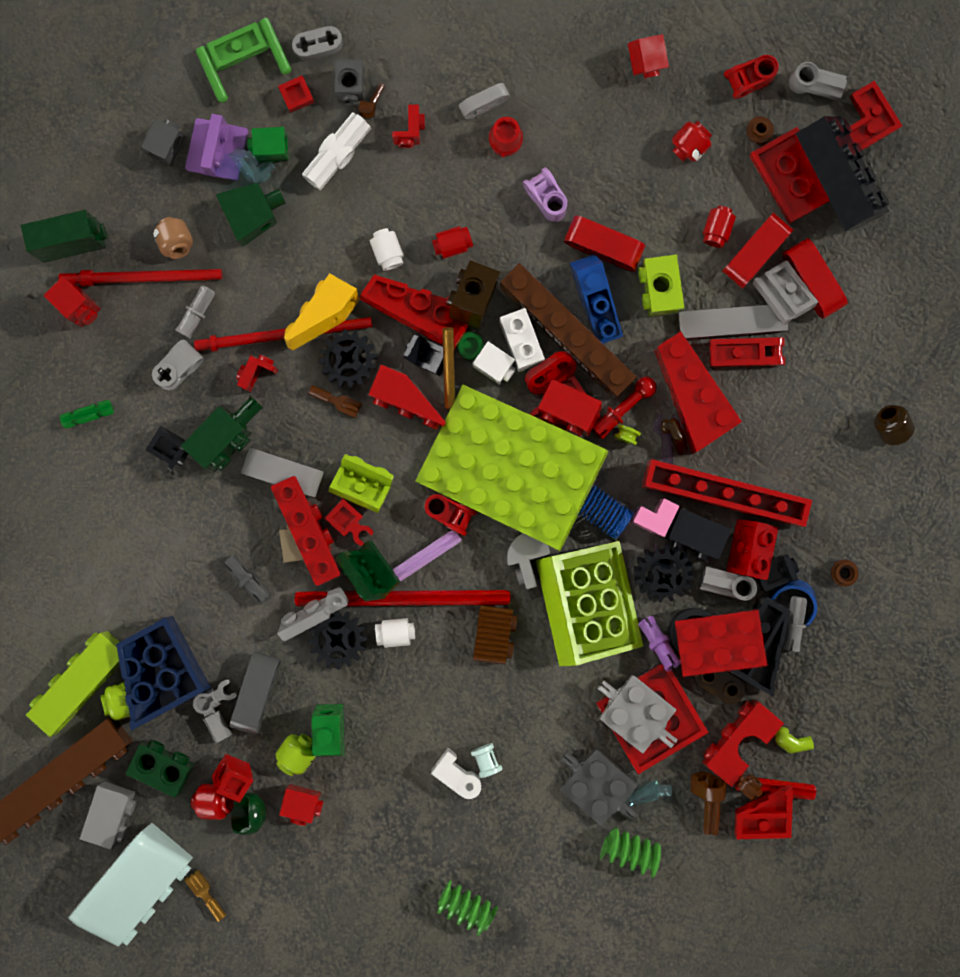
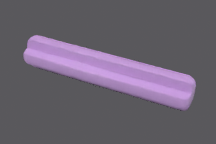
[392,530,461,582]

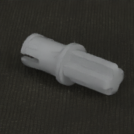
[175,286,215,339]
[782,596,807,652]

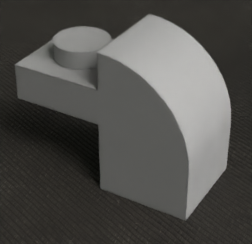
[507,534,550,589]

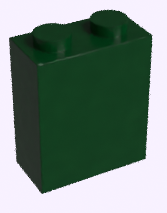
[20,210,108,263]

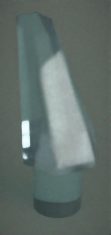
[629,780,672,806]

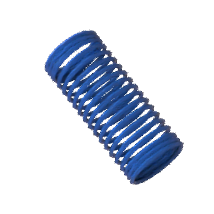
[578,485,634,540]

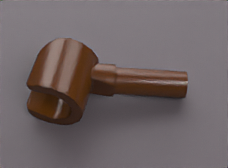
[359,83,385,118]

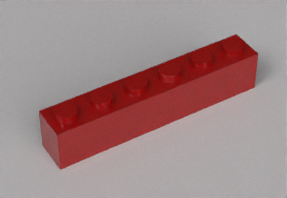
[641,459,812,527]

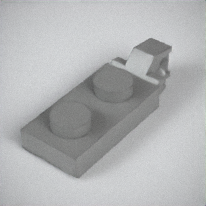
[277,587,349,641]

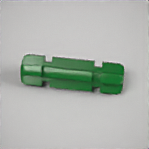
[59,400,114,428]

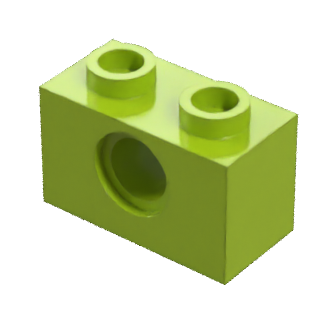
[638,254,684,317]

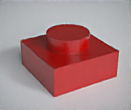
[278,75,315,113]

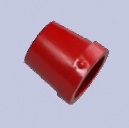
[489,117,523,157]

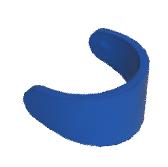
[769,580,817,627]

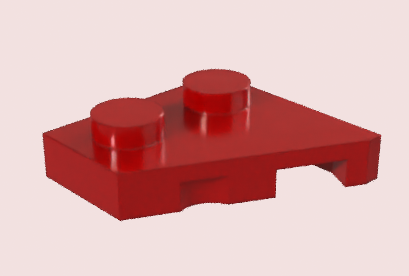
[735,785,793,839]

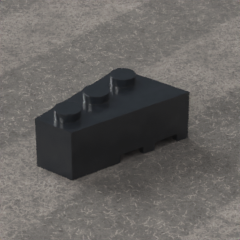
[729,596,790,697]

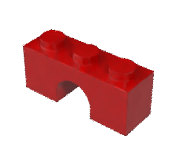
[702,699,784,787]

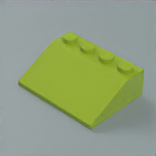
[536,541,644,666]

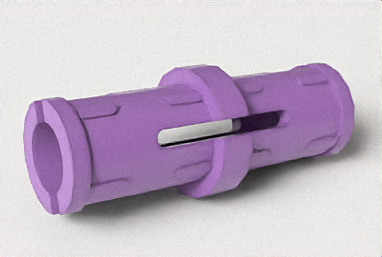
[638,616,681,671]

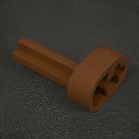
[690,772,726,836]

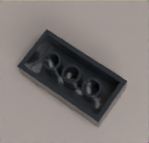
[796,116,890,231]

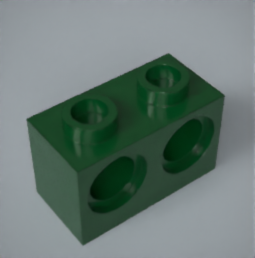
[125,739,195,798]

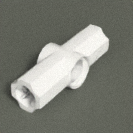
[302,112,371,191]

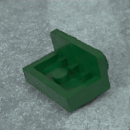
[335,541,400,601]

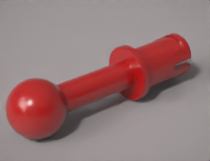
[592,377,657,439]

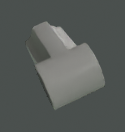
[788,62,847,101]
[700,566,757,601]

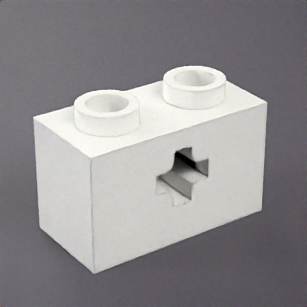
[499,308,544,372]

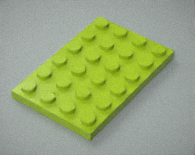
[415,385,608,551]

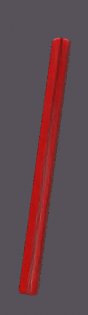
[294,590,510,606]

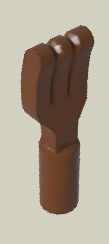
[308,385,362,418]

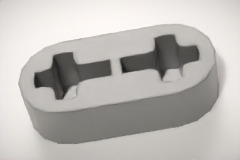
[292,26,343,61]
[459,83,510,119]

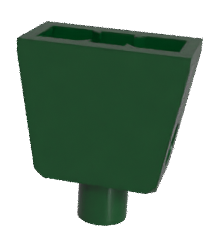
[216,183,286,247]

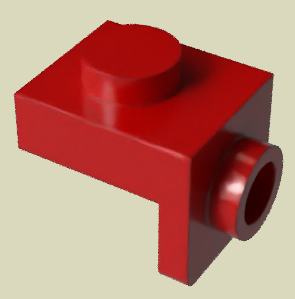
[392,104,425,148]
[236,355,278,392]

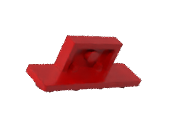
[271,476,340,586]

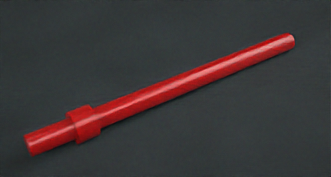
[58,269,222,286]

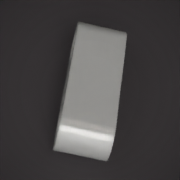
[241,448,324,497]

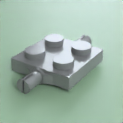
[597,675,677,753]

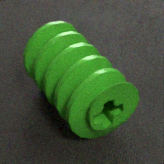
[600,827,661,878]
[437,880,498,936]

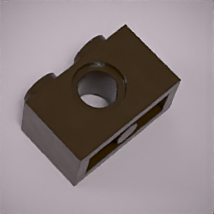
[447,260,500,329]

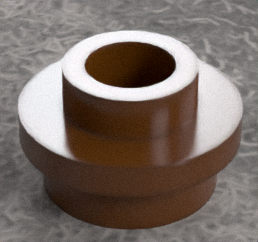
[746,116,774,144]
[831,560,859,587]
[737,773,763,800]

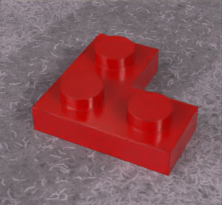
[849,80,902,150]

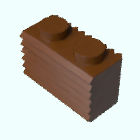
[473,605,517,665]

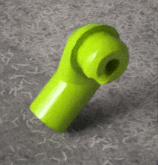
[775,727,814,753]

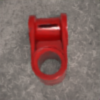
[723,54,779,100]
[424,494,478,536]

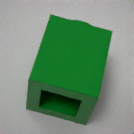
[248,127,289,163]

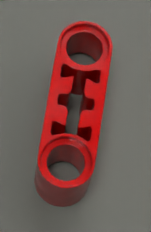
[722,213,793,289]
[563,216,646,272]
[783,238,848,319]

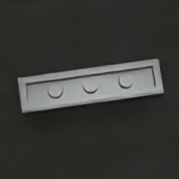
[677,305,788,339]

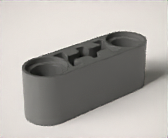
[230,651,281,735]

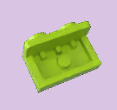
[329,454,394,513]

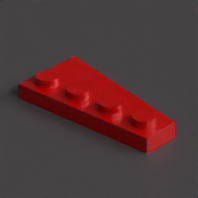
[360,275,470,350]

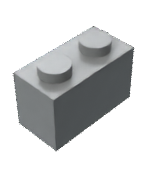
[80,782,136,849]

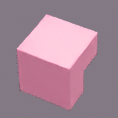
[630,499,679,537]

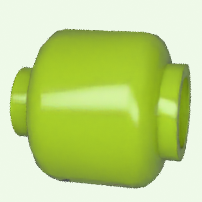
[100,682,130,721]
[275,734,316,776]

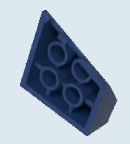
[116,616,211,731]

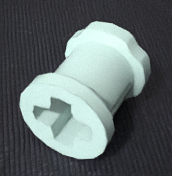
[471,743,503,778]

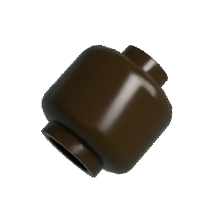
[874,405,915,445]

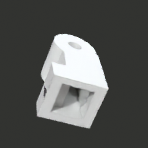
[431,748,481,799]

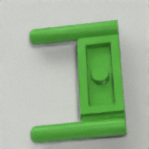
[195,18,291,103]

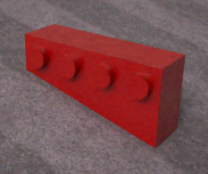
[654,331,742,454]

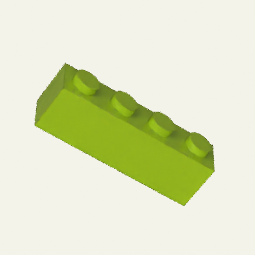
[26,631,120,737]

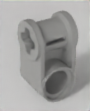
[152,339,204,391]

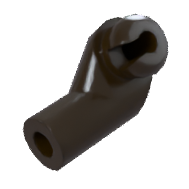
[661,418,687,455]

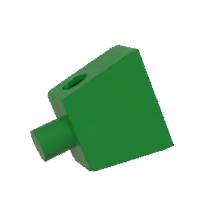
[312,704,345,757]

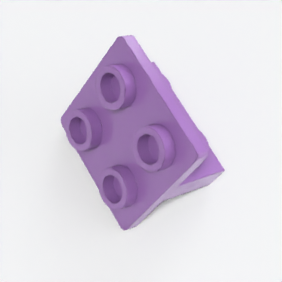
[185,114,249,181]

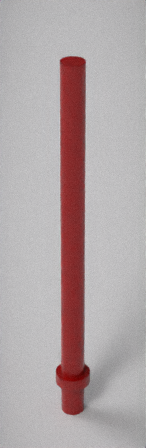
[194,317,372,352]

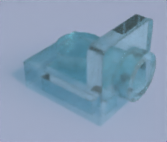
[229,148,276,184]

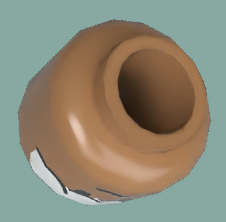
[153,217,193,259]

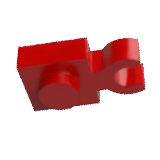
[325,498,374,546]

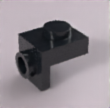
[403,334,443,376]
[146,426,188,471]
[757,554,799,592]

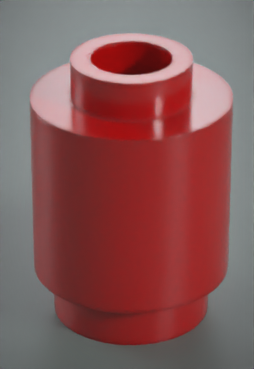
[702,206,736,248]
[432,226,473,259]

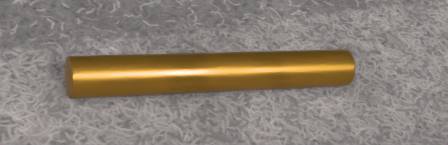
[442,327,455,409]

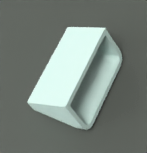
[68,823,193,947]

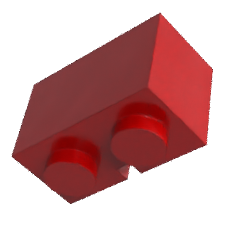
[43,276,101,327]
[538,379,602,437]

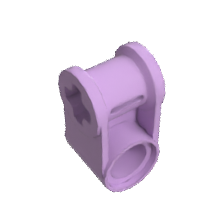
[522,167,567,222]

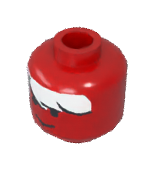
[672,121,712,162]

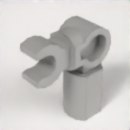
[193,679,238,743]

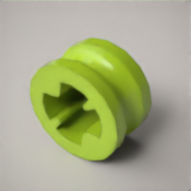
[614,424,641,446]

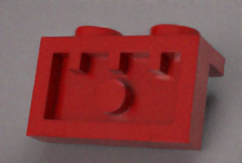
[726,519,778,580]

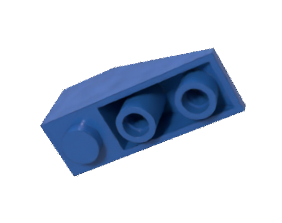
[569,254,623,344]

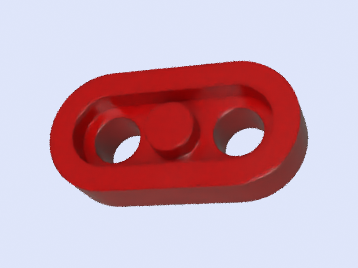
[525,351,576,395]

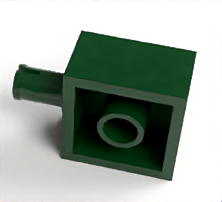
[181,396,263,472]

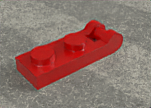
[709,337,786,368]

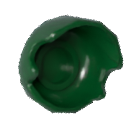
[231,793,267,835]

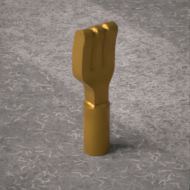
[184,869,226,922]

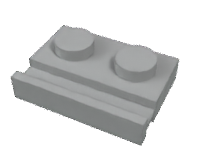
[753,260,818,325]

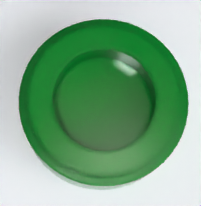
[457,332,484,360]

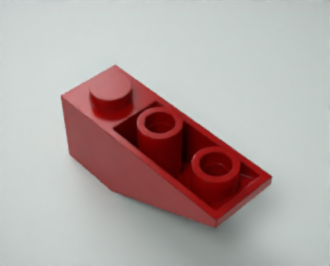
[368,365,446,430]

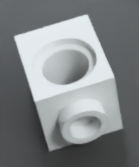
[473,342,516,385]

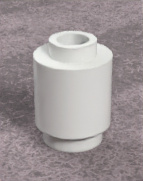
[370,228,404,271]
[375,618,415,648]

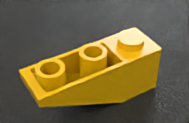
[284,273,359,351]

